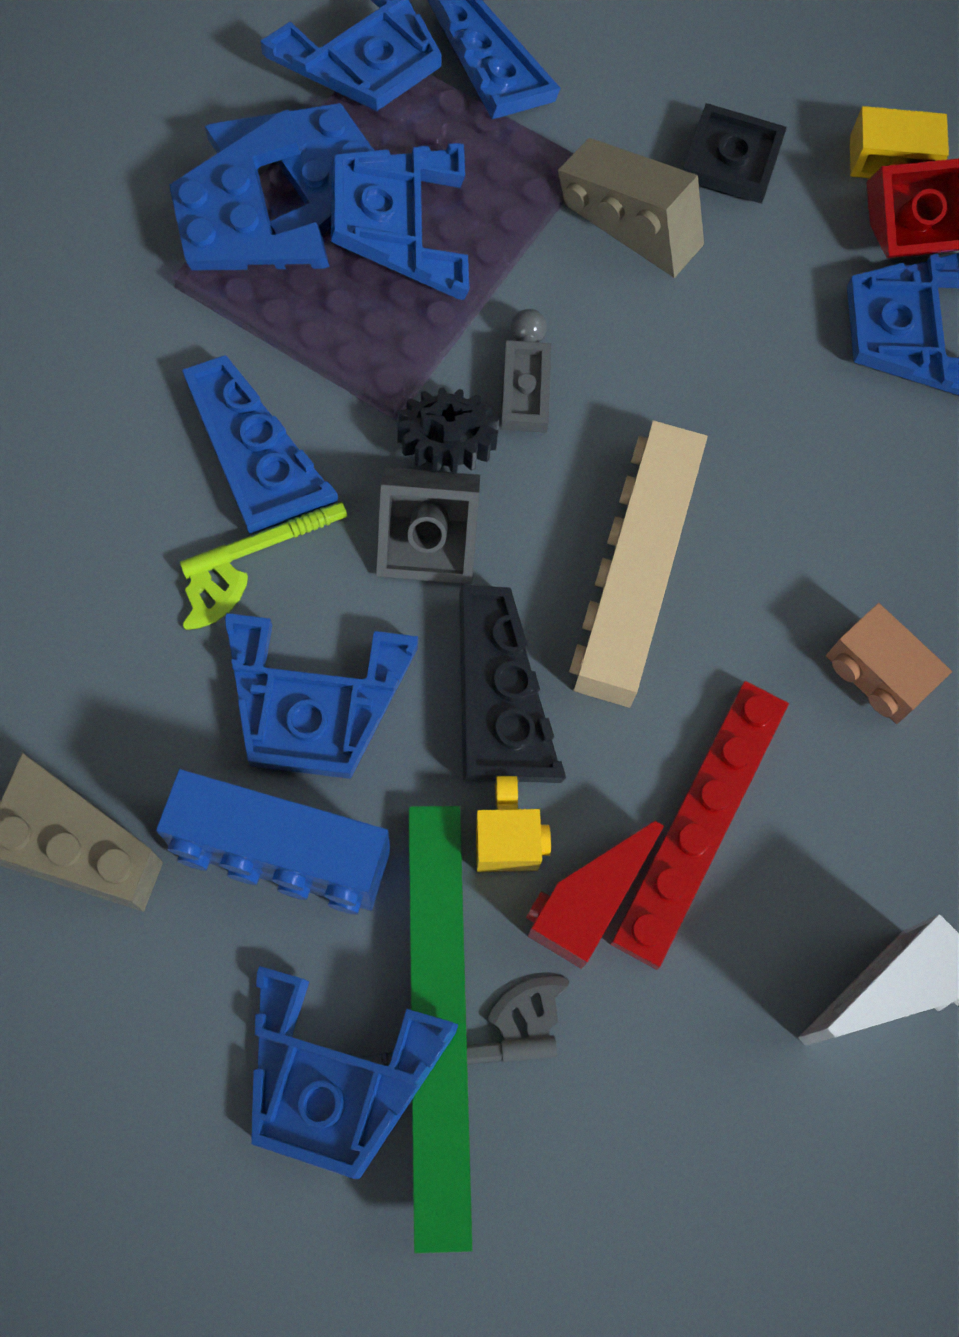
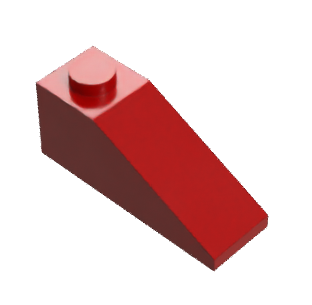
[526,821,664,969]

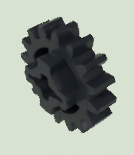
[397,388,499,474]

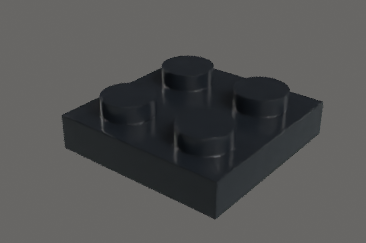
[683,103,787,204]

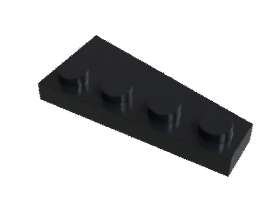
[459,585,566,783]

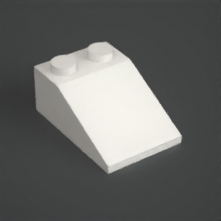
[798,914,959,1046]

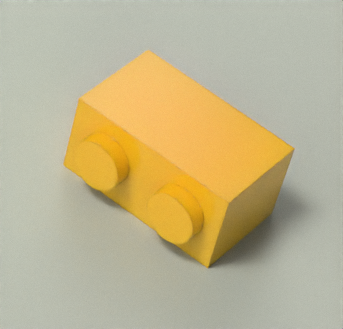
[850,106,949,178]

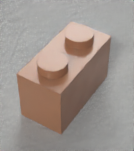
[826,603,953,724]

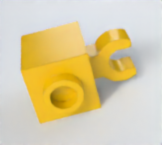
[475,776,551,872]

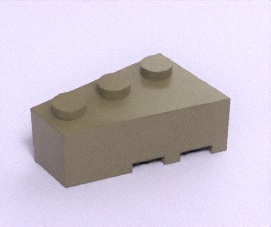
[558,137,704,278]
[0,753,163,912]

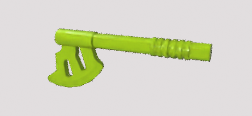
[179,501,348,630]

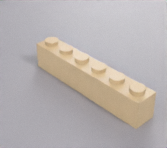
[569,420,708,708]

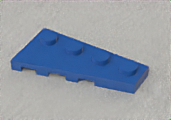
[427,0,561,120]

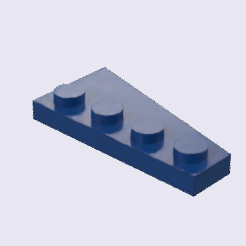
[182,355,338,534]

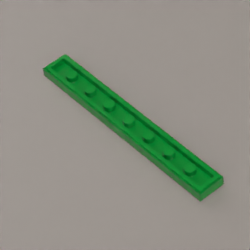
[409,806,473,1254]

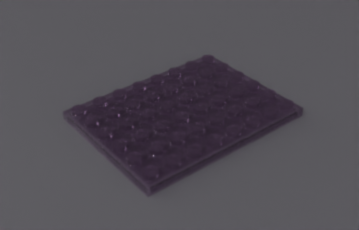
[172,75,574,420]

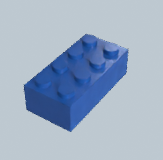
[156,769,390,915]

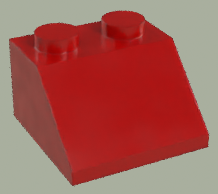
[866,158,959,258]

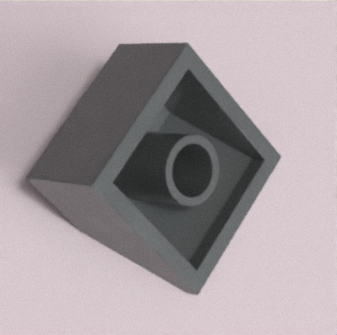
[376,467,480,584]

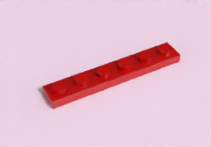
[610,681,789,970]

